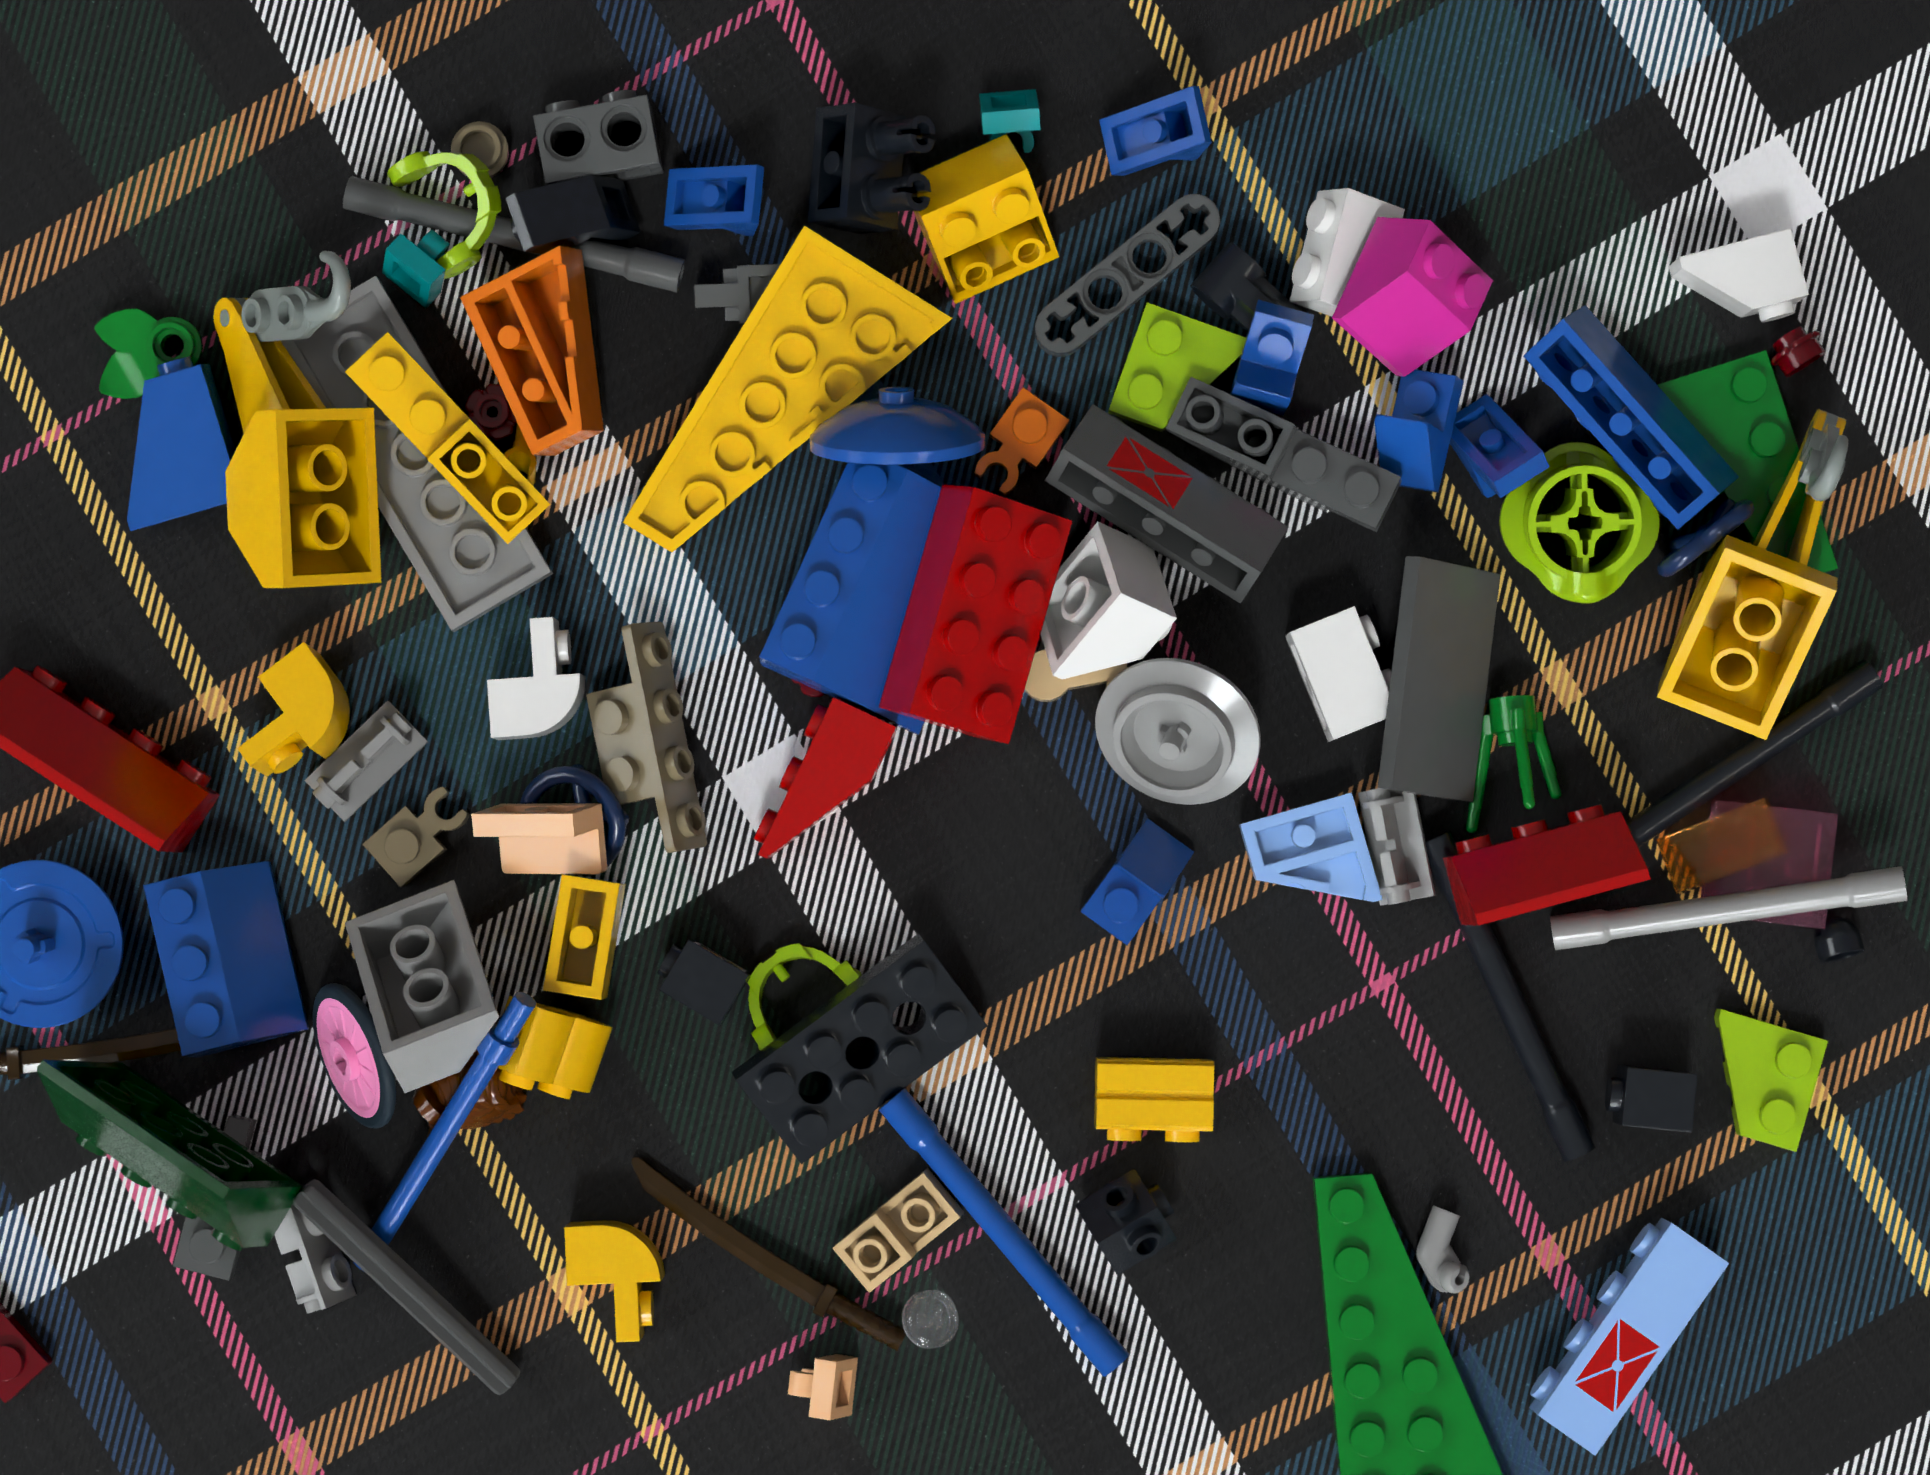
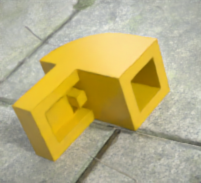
[237,642,350,777]
[564,1220,665,1342]

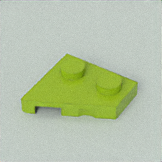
[1714,1009,1828,1152]

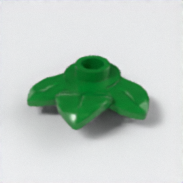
[94,309,203,399]

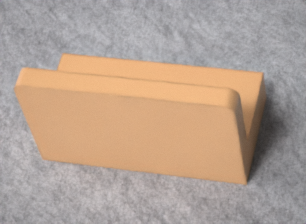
[471,803,607,874]

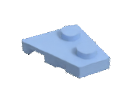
[1239,792,1383,902]

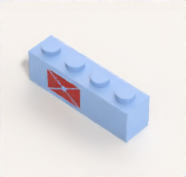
[1529,1218,1729,1456]

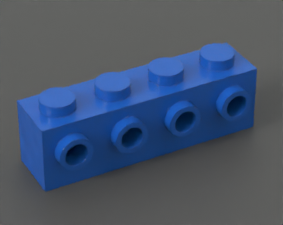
[1523,305,1739,529]

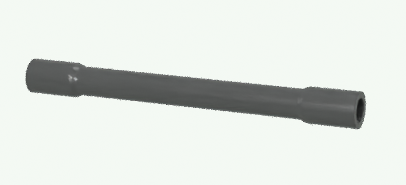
[343,176,685,293]

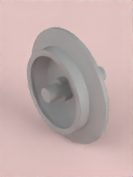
[1095,658,1261,805]

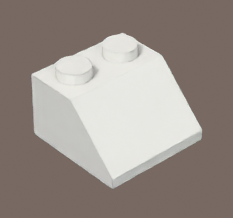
[1041,521,1177,679]

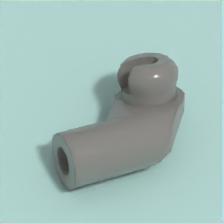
[1416,1205,1470,1294]

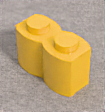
[498,996,613,1099]

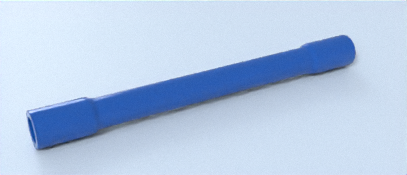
[879,1088,1130,1377]

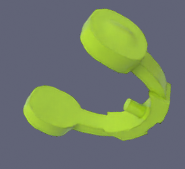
[387,151,501,279]
[747,943,862,1050]

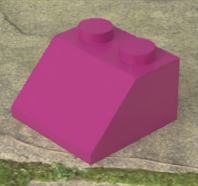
[1332,217,1493,377]

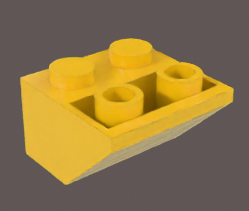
[914,134,1059,304]

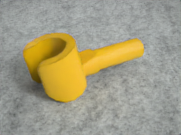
[504,423,537,486]

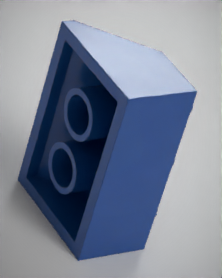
[143,861,309,1058]

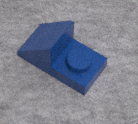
[1099,86,1212,176]
[664,165,764,236]
[1230,300,1314,416]
[1374,370,1464,493]
[1450,394,1549,498]
[1080,818,1194,945]

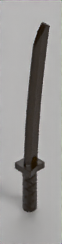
[0,1028,181,1080]
[632,1157,908,1351]

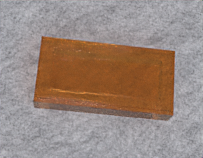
[1656,798,1789,894]

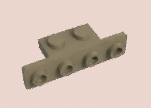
[586,621,707,853]

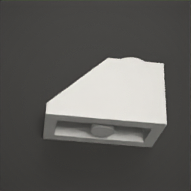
[1668,228,1809,322]

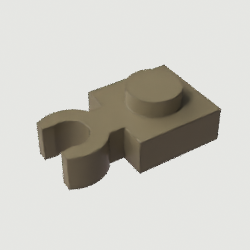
[362,787,470,887]

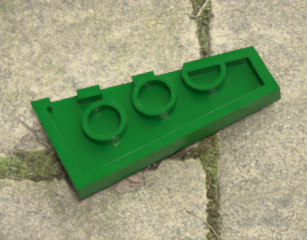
[1657,350,1838,573]

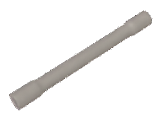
[1550,866,1907,950]

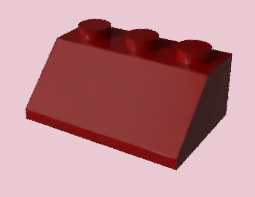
[1443,804,1651,926]

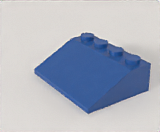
[759,462,942,735]

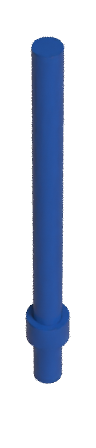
[354,992,536,1271]

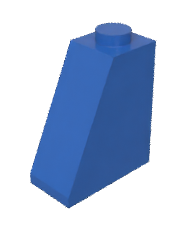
[127,356,236,531]

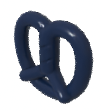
[1657,499,1755,577]
[520,764,629,876]

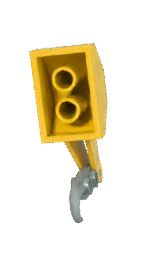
[213,251,382,588]
[1657,409,1848,740]

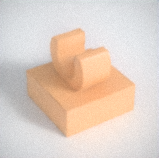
[788,1354,858,1420]

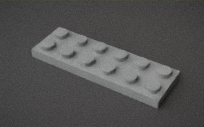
[281,276,553,632]

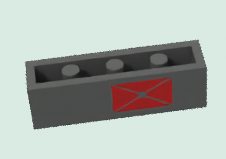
[1045,404,1289,604]

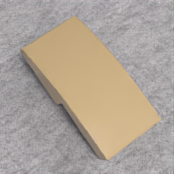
[833,1168,964,1293]

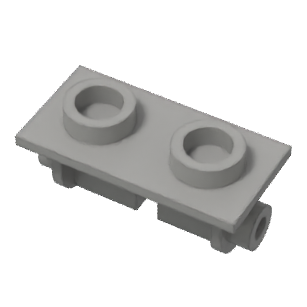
[304,701,428,822]
[1358,788,1436,906]
[274,1204,356,1314]

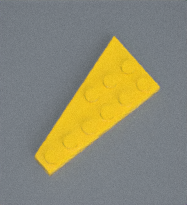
[623,225,953,552]

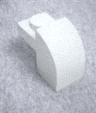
[487,617,586,740]

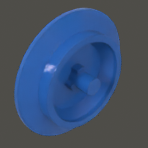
[0,860,124,1028]

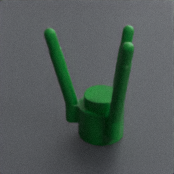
[1466,695,1561,833]

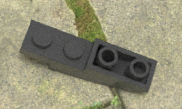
[1166,377,1402,532]

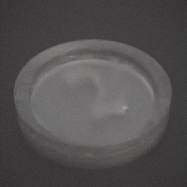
[902,1290,959,1349]

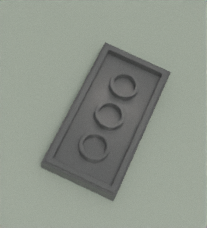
[1377,556,1501,802]

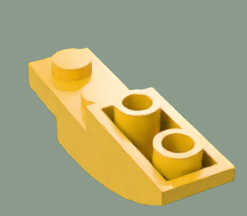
[345,331,550,544]

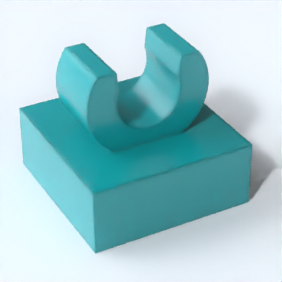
[979,89,1041,153]
[382,230,450,308]

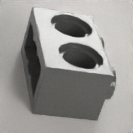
[533,90,664,185]

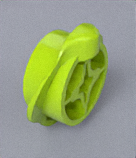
[1499,442,1659,604]

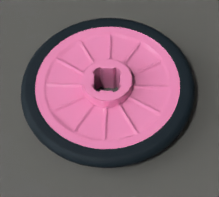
[313,983,396,1128]

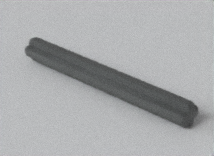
[293,1179,520,1395]

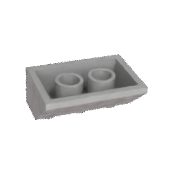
[345,880,499,1093]

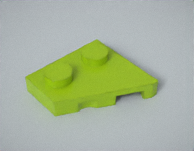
[1108,303,1246,432]

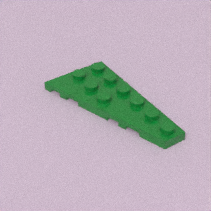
[1313,1172,1503,1475]

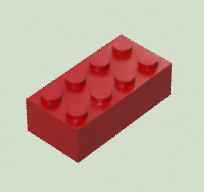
[879,485,1072,744]

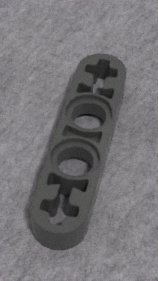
[1035,194,1220,357]

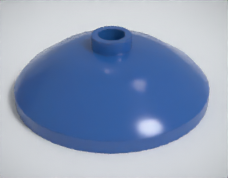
[810,387,985,465]

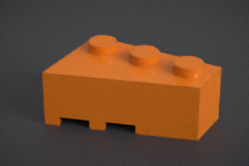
[460,246,604,456]

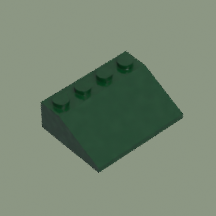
[36,1060,303,1251]

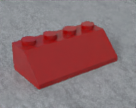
[0,665,220,853]

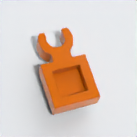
[975,388,1070,496]

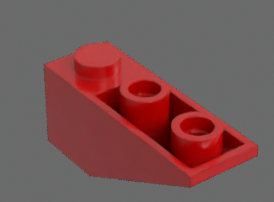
[754,697,897,859]

